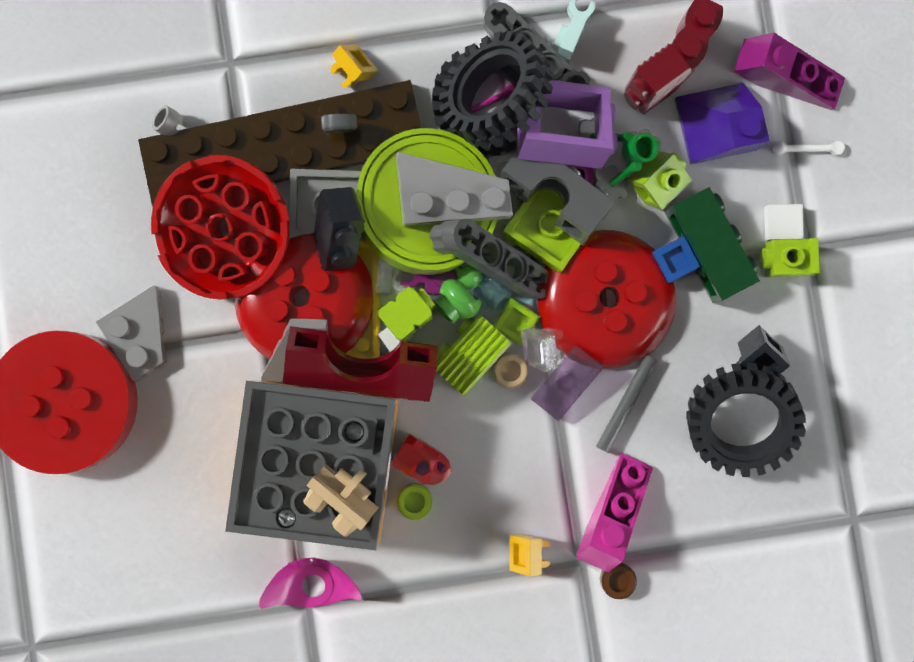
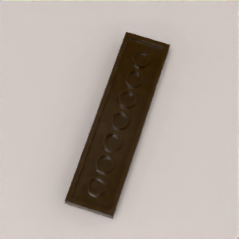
[138,80,421,207]

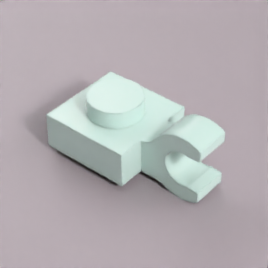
[554,0,595,63]

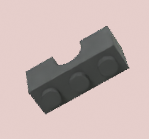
[500,151,615,245]

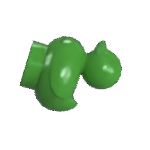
[434,265,482,324]

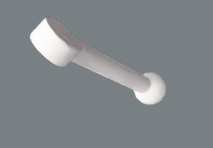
[772,141,845,156]

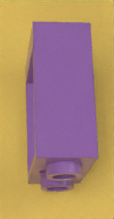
[517,80,617,169]

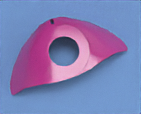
[259,557,362,609]

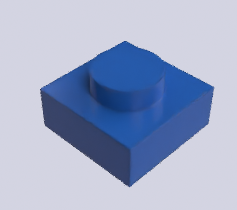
[652,236,701,283]

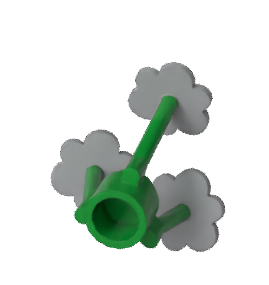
[577,118,662,202]

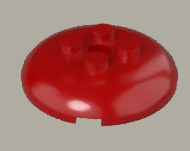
[151,155,290,300]
[537,230,676,369]
[234,233,374,359]

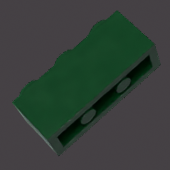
[665,187,760,303]

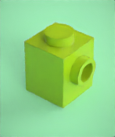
[626,151,692,210]

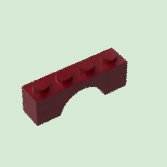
[282,326,437,402]

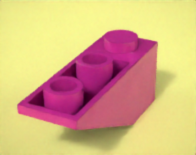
[576,452,653,572]

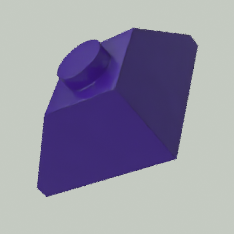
[675,83,770,165]

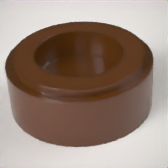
[600,562,637,599]

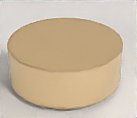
[493,354,528,389]

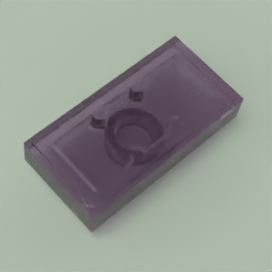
[531,345,604,421]

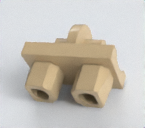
[304,464,379,537]

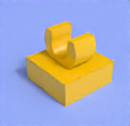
[330,44,378,88]
[509,534,550,576]

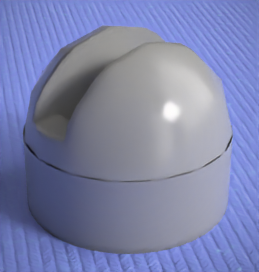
[152,105,184,136]

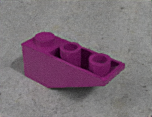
[734,32,845,110]

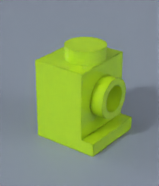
[760,238,820,278]

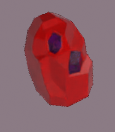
[391,433,452,485]

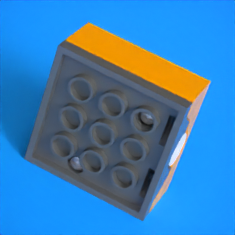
[225,380,399,551]

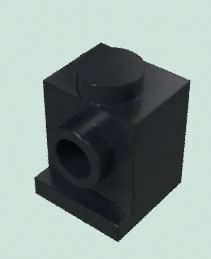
[736,325,790,375]

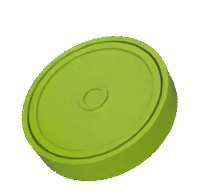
[356,128,498,275]

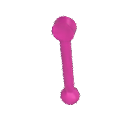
[471,84,515,114]

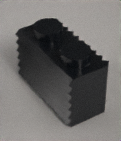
[313,187,366,271]

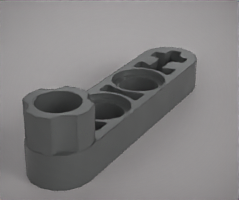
[484,2,591,110]
[430,219,549,299]

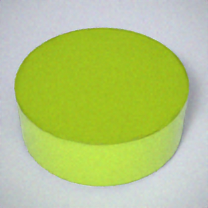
[397,483,433,520]

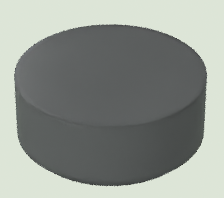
[321,114,358,133]

